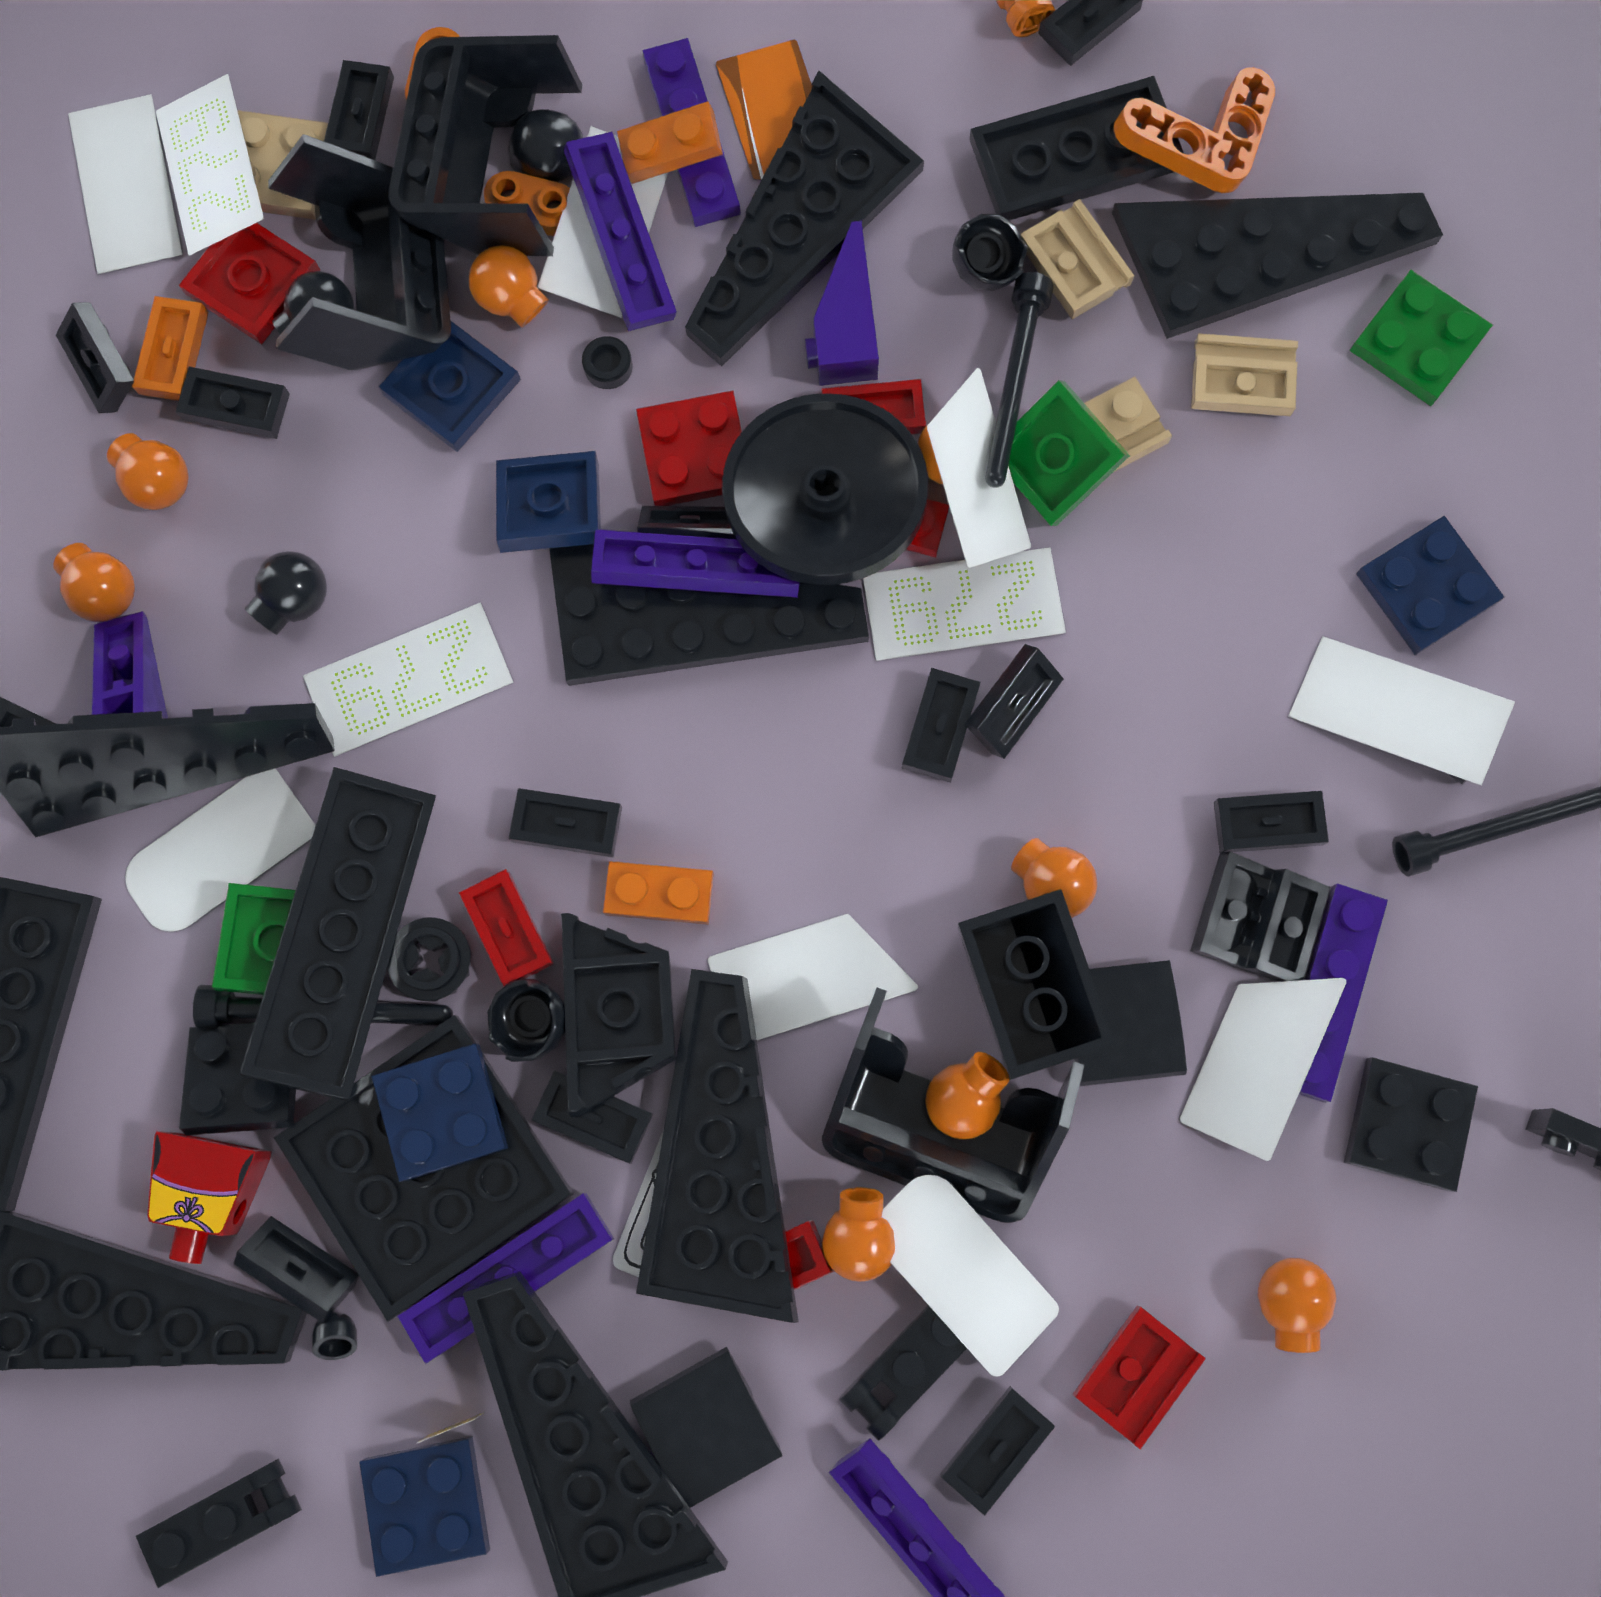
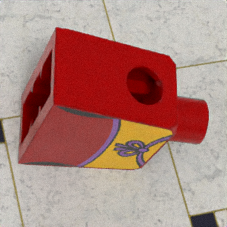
[147,1131,272,1264]

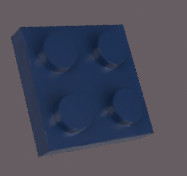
[378,321,521,452]
[496,451,601,553]
[1356,515,1505,655]
[372,1043,508,1182]
[359,1436,490,1577]

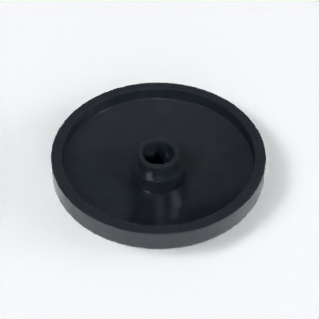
[722,393,928,585]

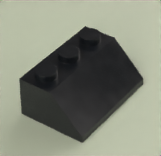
[958,889,1116,1080]

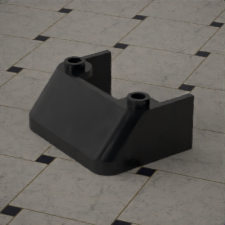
[389,35,582,256]
[268,134,451,370]
[822,987,1084,1223]

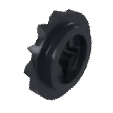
[387,917,472,1002]

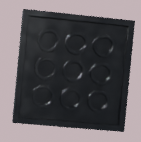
[273,1015,574,1321]

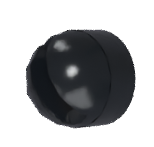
[312,1312,357,1360]

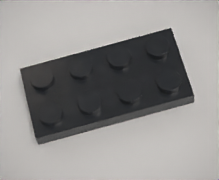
[969,76,1184,221]

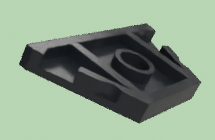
[561,913,676,1117]

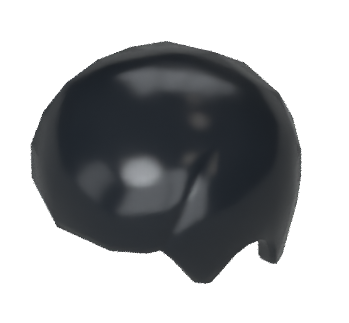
[508,109,583,183]
[952,213,1028,291]
[487,979,565,1062]

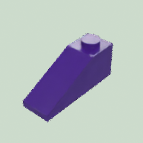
[805,221,879,386]
[92,611,168,718]

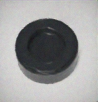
[582,336,633,389]

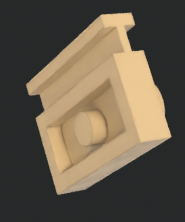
[1020,199,1134,320]
[1191,333,1298,416]
[1084,377,1172,472]

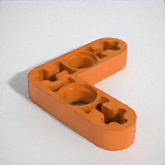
[1113,67,1275,193]

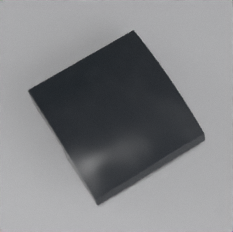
[1190,851,1330,982]
[1075,960,1187,1086]
[630,1347,783,1508]

